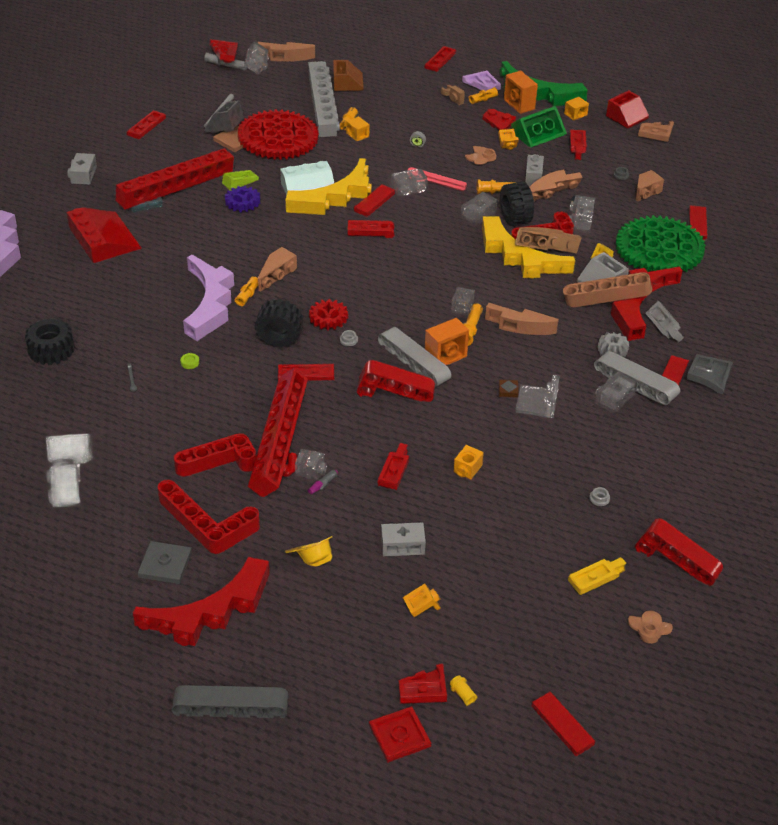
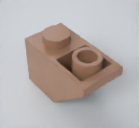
[635,170,664,201]

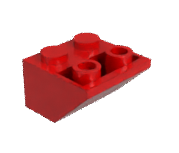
[606,90,649,128]

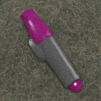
[308,470,338,495]

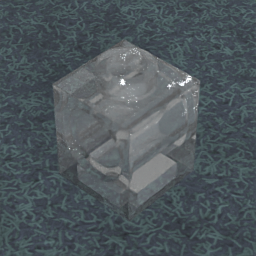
[451,287,475,316]
[295,449,327,480]

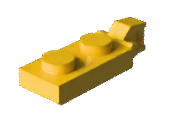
[568,557,626,595]

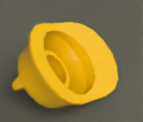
[285,536,333,567]

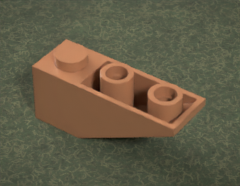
[258,247,297,292]

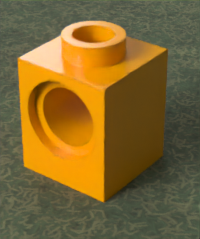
[564,97,589,121]
[346,117,369,141]
[454,445,484,479]

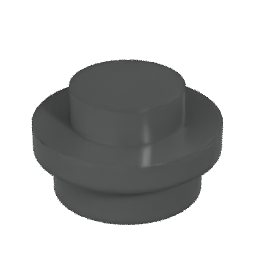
[613,167,629,180]

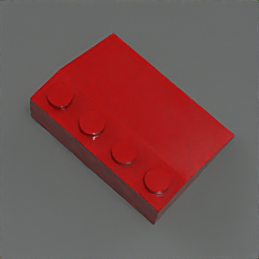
[67,207,141,263]

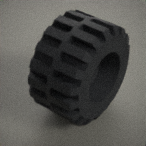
[500,181,534,226]
[254,299,304,348]
[25,318,75,365]

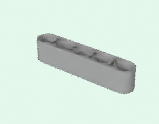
[378,327,451,387]
[594,351,680,405]

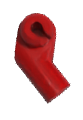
[282,453,298,477]

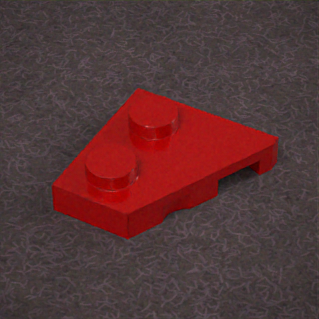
[482,108,516,130]
[399,664,447,704]

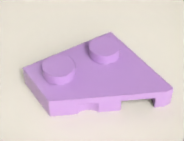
[462,71,501,91]

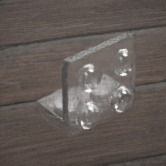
[516,375,560,418]

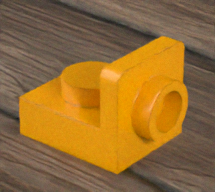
[403,584,441,617]

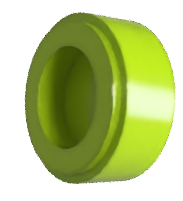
[180,353,199,369]

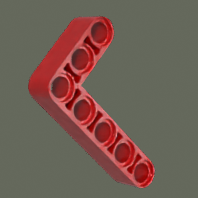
[158,480,260,554]

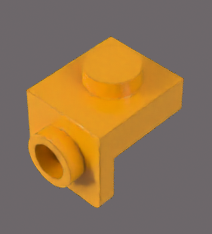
[498,129,519,150]

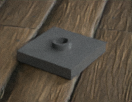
[138,541,192,584]

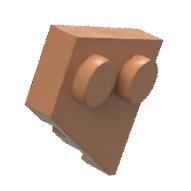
[638,121,674,142]

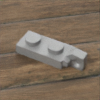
[646,301,684,342]

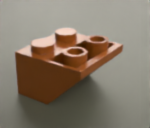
[333,60,363,91]

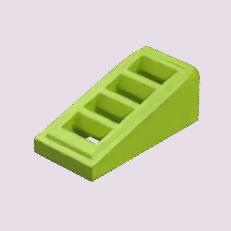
[222,170,259,190]

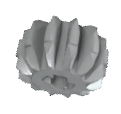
[597,331,629,357]

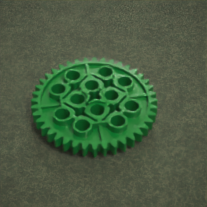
[616,215,705,272]

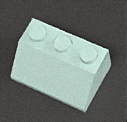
[281,161,334,195]

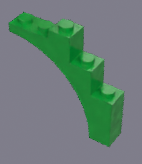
[500,61,588,106]

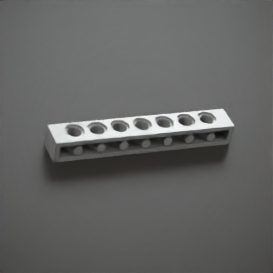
[308,61,340,137]

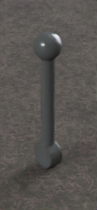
[127,363,137,392]

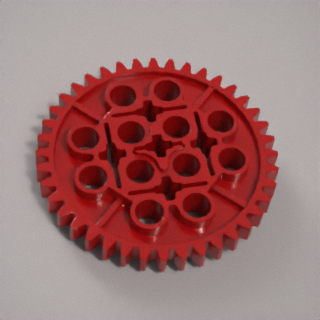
[238,109,319,160]

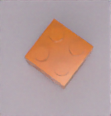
[504,71,538,114]
[425,318,469,365]

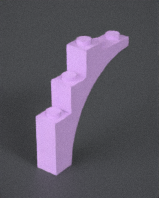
[0,210,21,277]
[183,255,234,341]

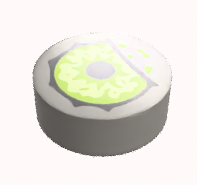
[410,131,426,147]

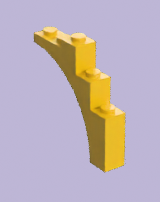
[286,158,372,215]
[482,216,575,278]

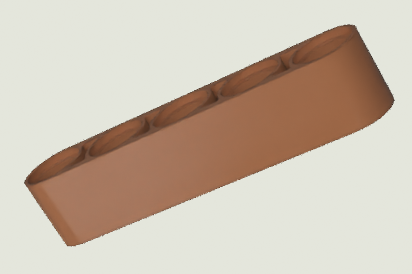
[563,272,652,307]

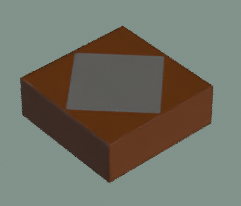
[499,380,518,398]

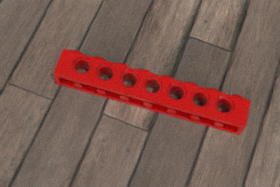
[116,148,234,209]
[248,367,308,497]

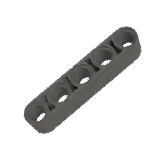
[172,685,289,718]

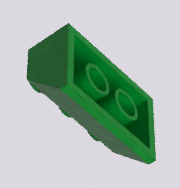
[511,106,567,148]

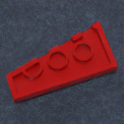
[209,39,238,63]

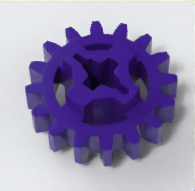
[225,186,260,212]

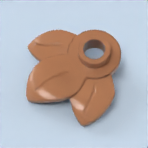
[465,146,496,165]
[628,611,673,643]

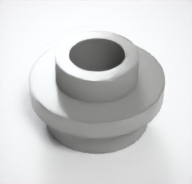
[340,330,358,346]
[589,487,610,506]

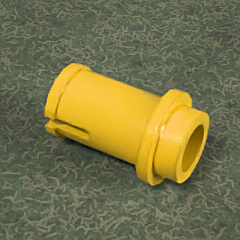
[450,675,478,706]

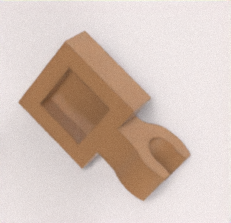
[441,85,465,105]

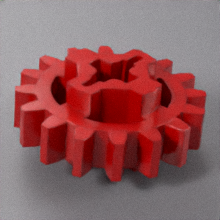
[309,299,348,330]

